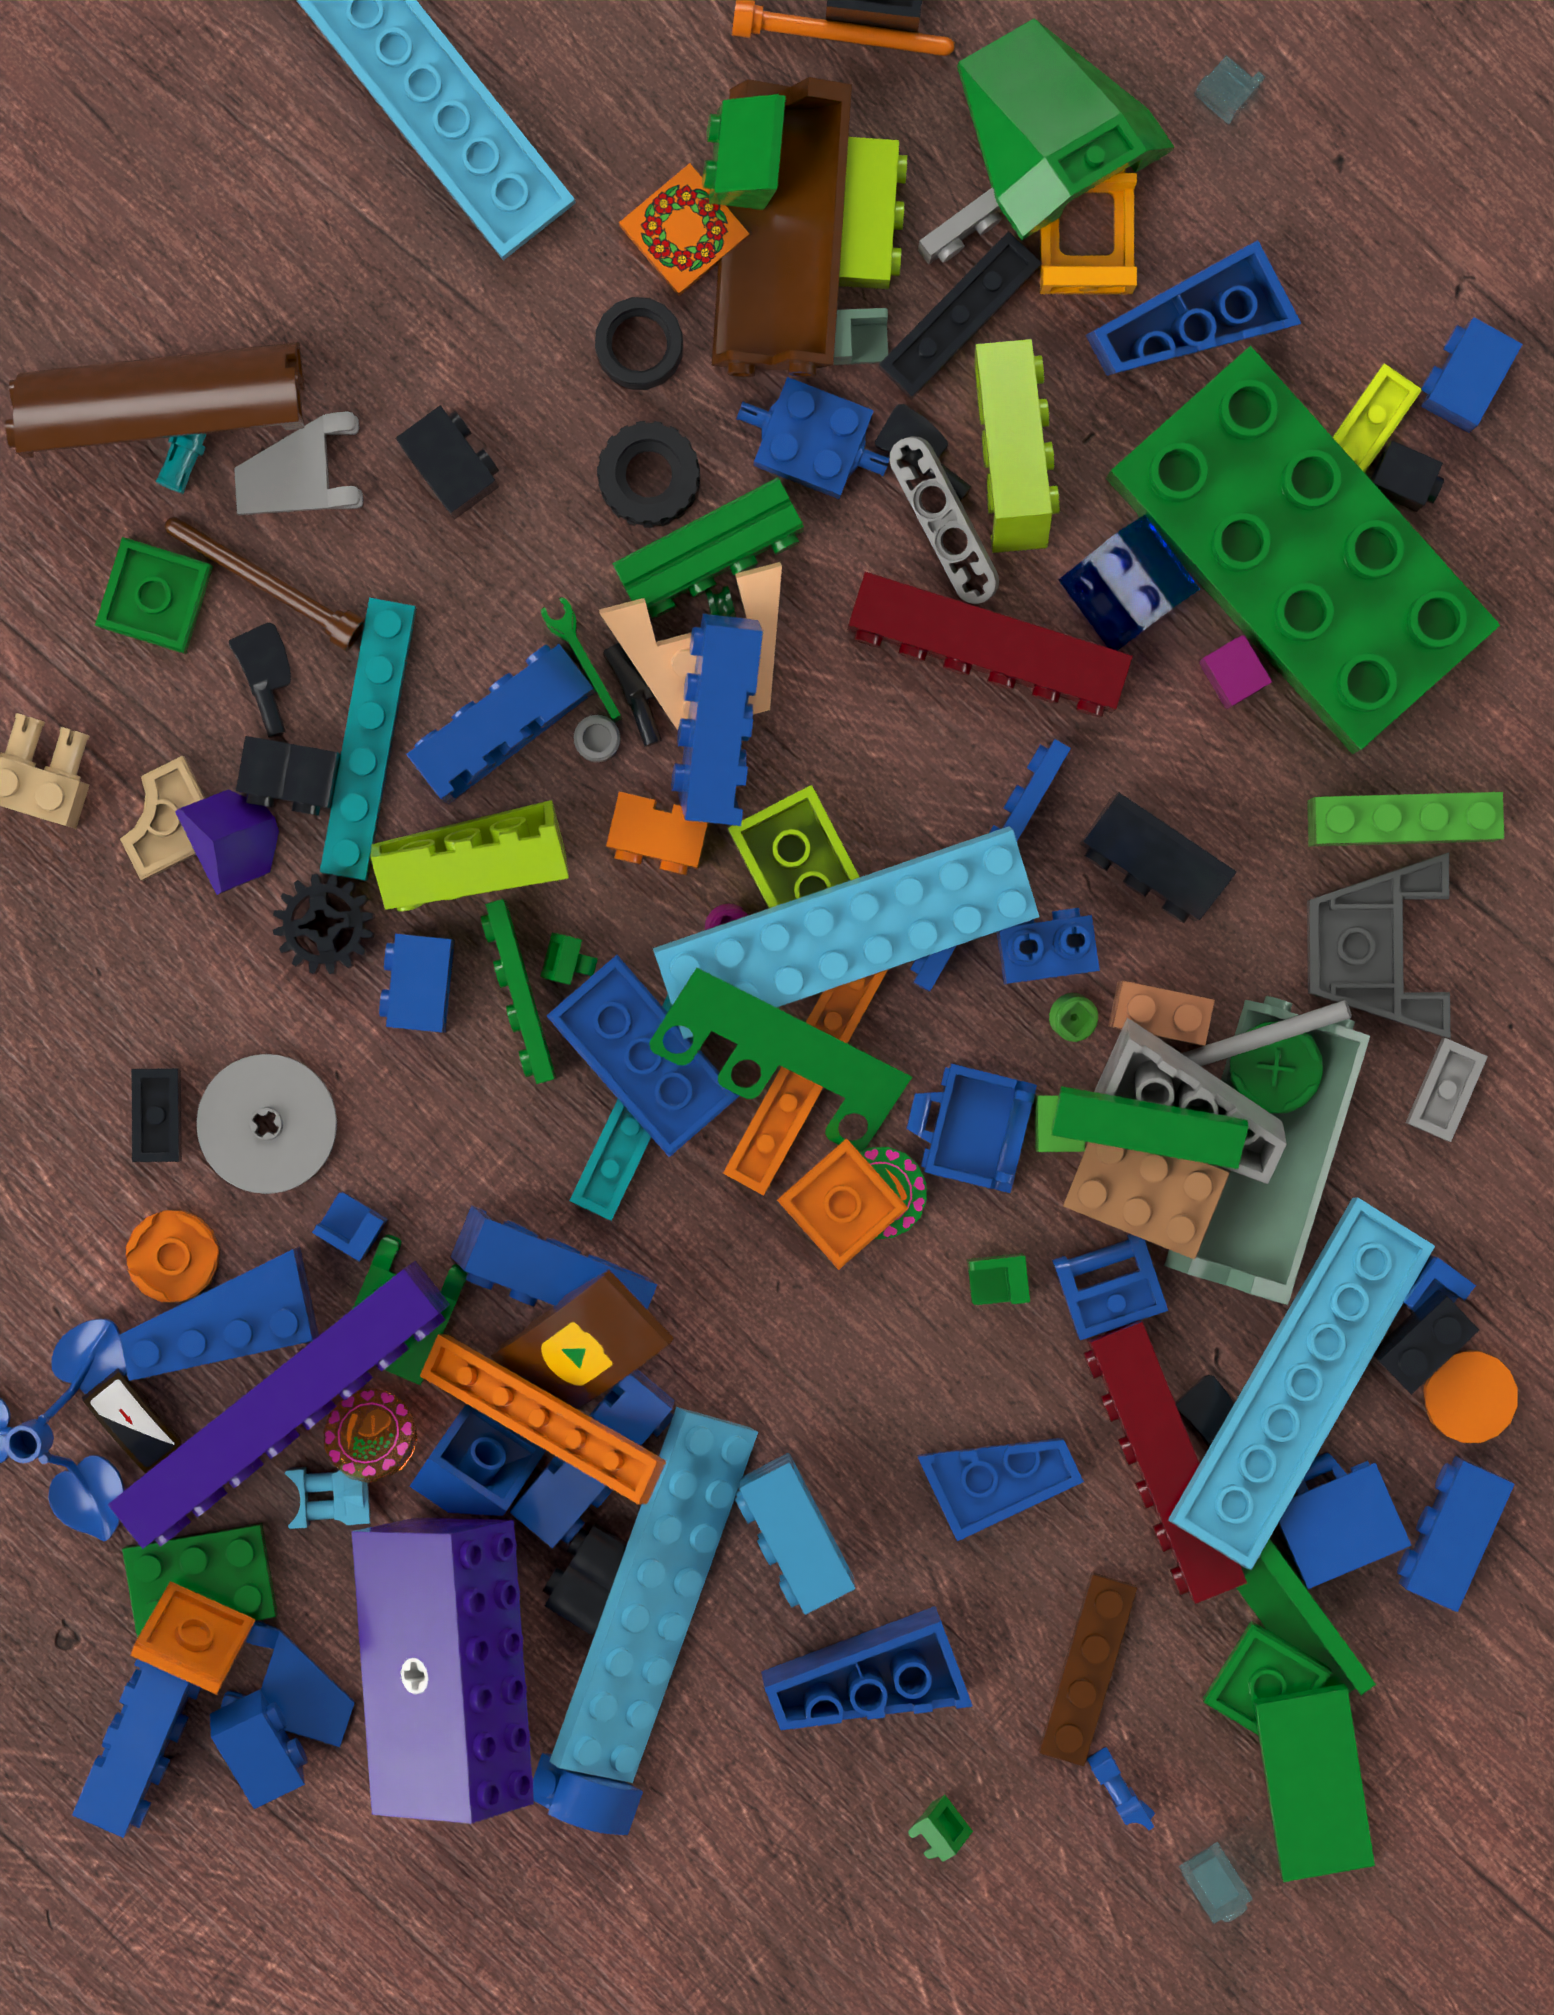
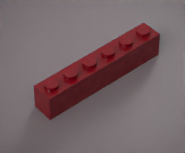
[847,572,1133,718]
[1083,1320,1247,1604]

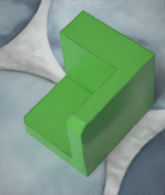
[1035,1095,1085,1152]

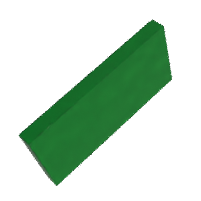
[1253,1684,1375,1882]

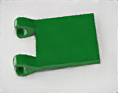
[352,1234,468,1386]

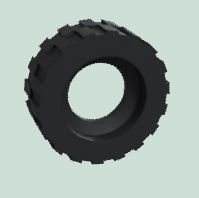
[597,421,700,528]

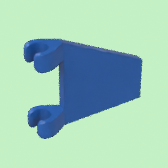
[220,1620,355,1747]

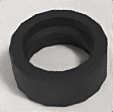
[595,297,683,390]

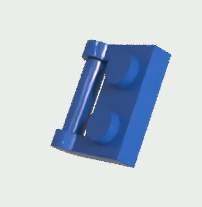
[1052,1234,1168,1340]

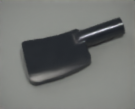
[875,404,972,501]
[229,623,291,738]
[603,643,662,747]
[1175,1375,1234,1447]

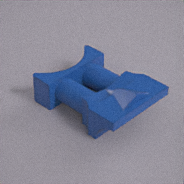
[1087,1747,1155,1831]

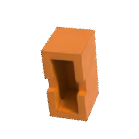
[606,791,709,875]

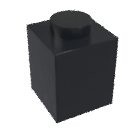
[1370,440,1444,512]

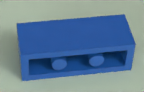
[1397,1456,1515,1612]

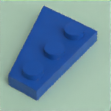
[917,1438,1084,1541]

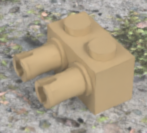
[0,713,90,829]

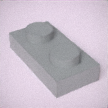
[918,187,1003,265]
[1405,1038,1488,1142]

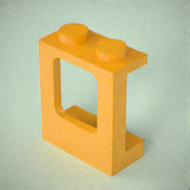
[1040,169,1137,294]

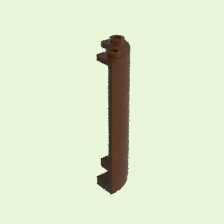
[712,77,852,377]
[5,342,305,459]

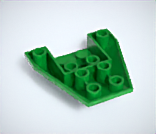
[957,18,1174,240]

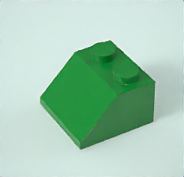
[702,94,786,210]

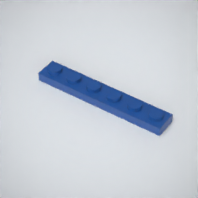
[910,739,1071,992]

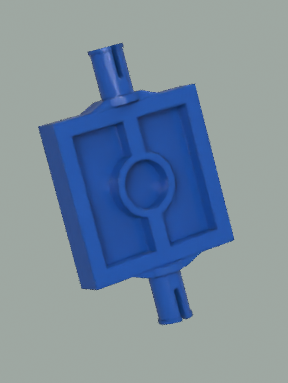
[736,377,890,500]

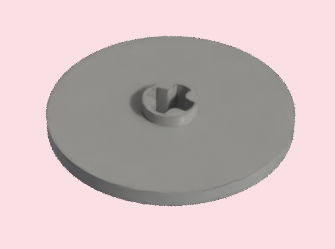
[197,1054,337,1194]

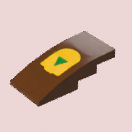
[491,1270,674,1409]

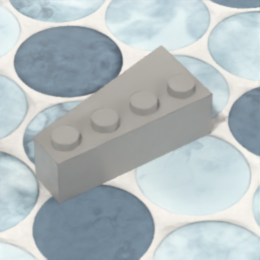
[1094,1017,1287,1184]

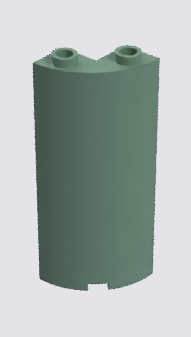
[1164,996,1370,1305]

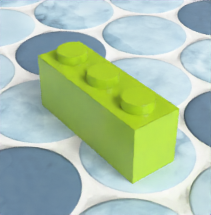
[839,137,907,289]

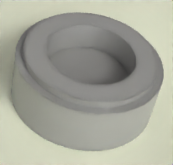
[574,715,621,762]

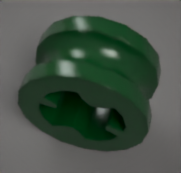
[705,585,737,618]

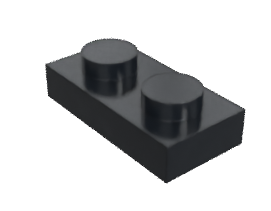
[131,1068,182,1162]

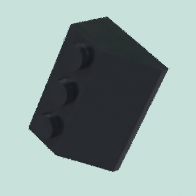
[1080,792,1237,923]

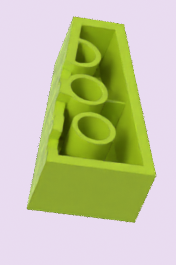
[974,339,1060,553]
[371,800,569,911]

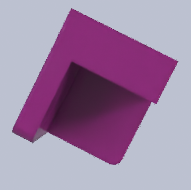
[1199,635,1272,710]

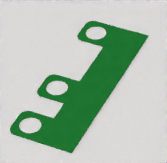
[649,967,912,1152]

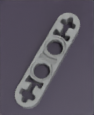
[889,436,999,604]

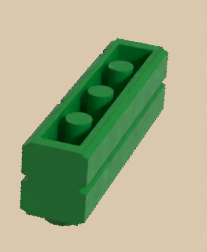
[612,477,804,619]

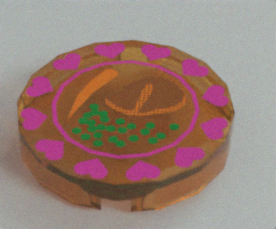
[323,1388,418,1483]

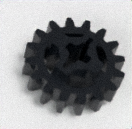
[273,874,375,975]

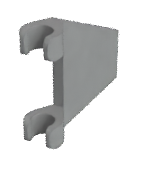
[234,411,363,515]

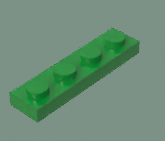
[480,899,557,1084]

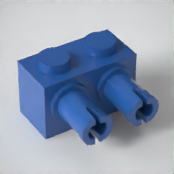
[997,908,1100,984]

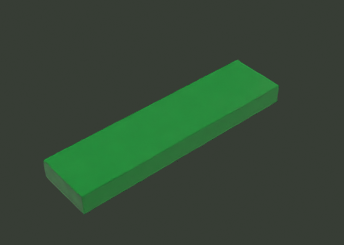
[1051,1086,1249,1169]

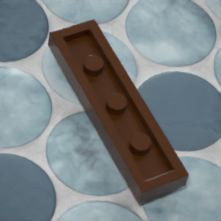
[1038,1572,1137,1766]

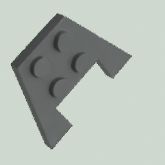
[1307,852,1451,1039]

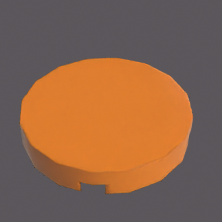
[126,1210,220,1302]
[1424,1350,1518,1443]

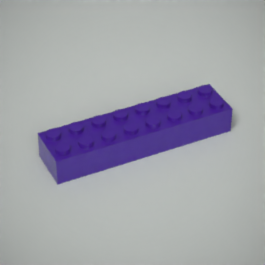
[107,1261,450,1549]

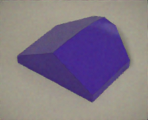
[175,789,279,895]

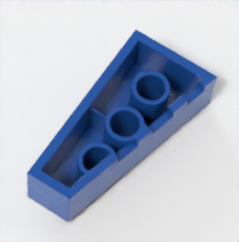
[1085,240,1302,376]
[671,614,763,826]
[406,644,596,805]
[450,1205,657,1309]
[119,1246,319,1381]
[510,1369,674,1549]
[761,1606,973,1730]
[72,1659,202,1838]

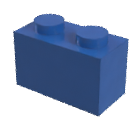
[1421,317,1523,433]
[379,934,455,1033]
[210,1689,308,1809]

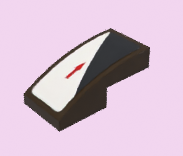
[82,1368,182,1474]

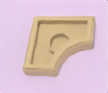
[120,756,205,881]

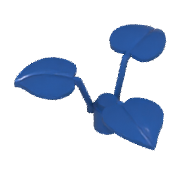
[0,1319,127,1541]

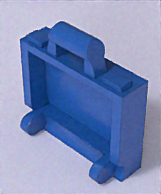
[906,1063,1037,1193]
[1278,1452,1412,1589]

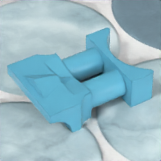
[285,1465,371,1529]

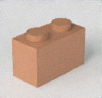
[1108,981,1215,1046]

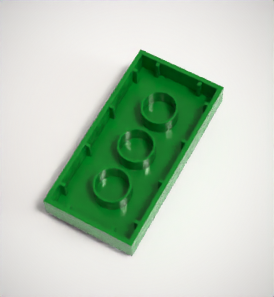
[1106,346,1500,754]

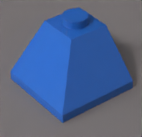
[409,1404,546,1516]

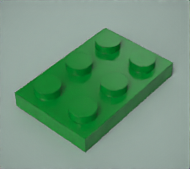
[122,1523,278,1638]

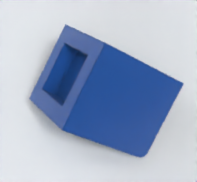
[312,1192,388,1262]
[1403,1255,1476,1312]

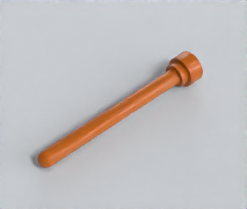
[732,0,955,56]

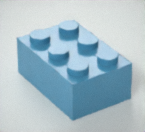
[735,1452,855,1615]

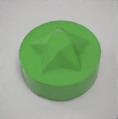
[1049,993,1098,1042]

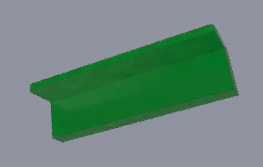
[1236,1539,1376,1695]

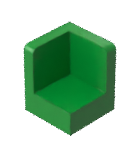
[967,1253,1030,1305]

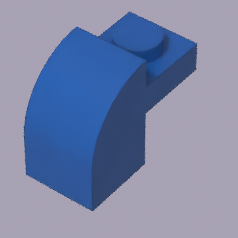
[533,1753,643,1835]

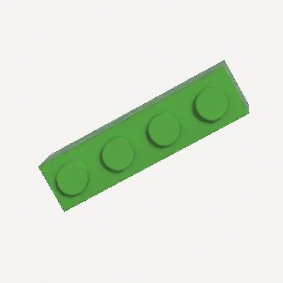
[1307,792,1504,847]

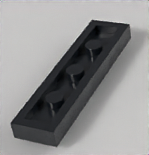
[878,231,1042,400]

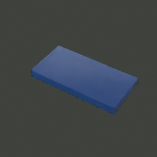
[547,955,740,1157]

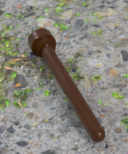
[165,517,365,652]

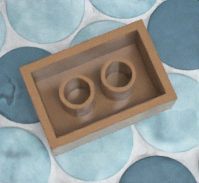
[1063,1142,1231,1260]

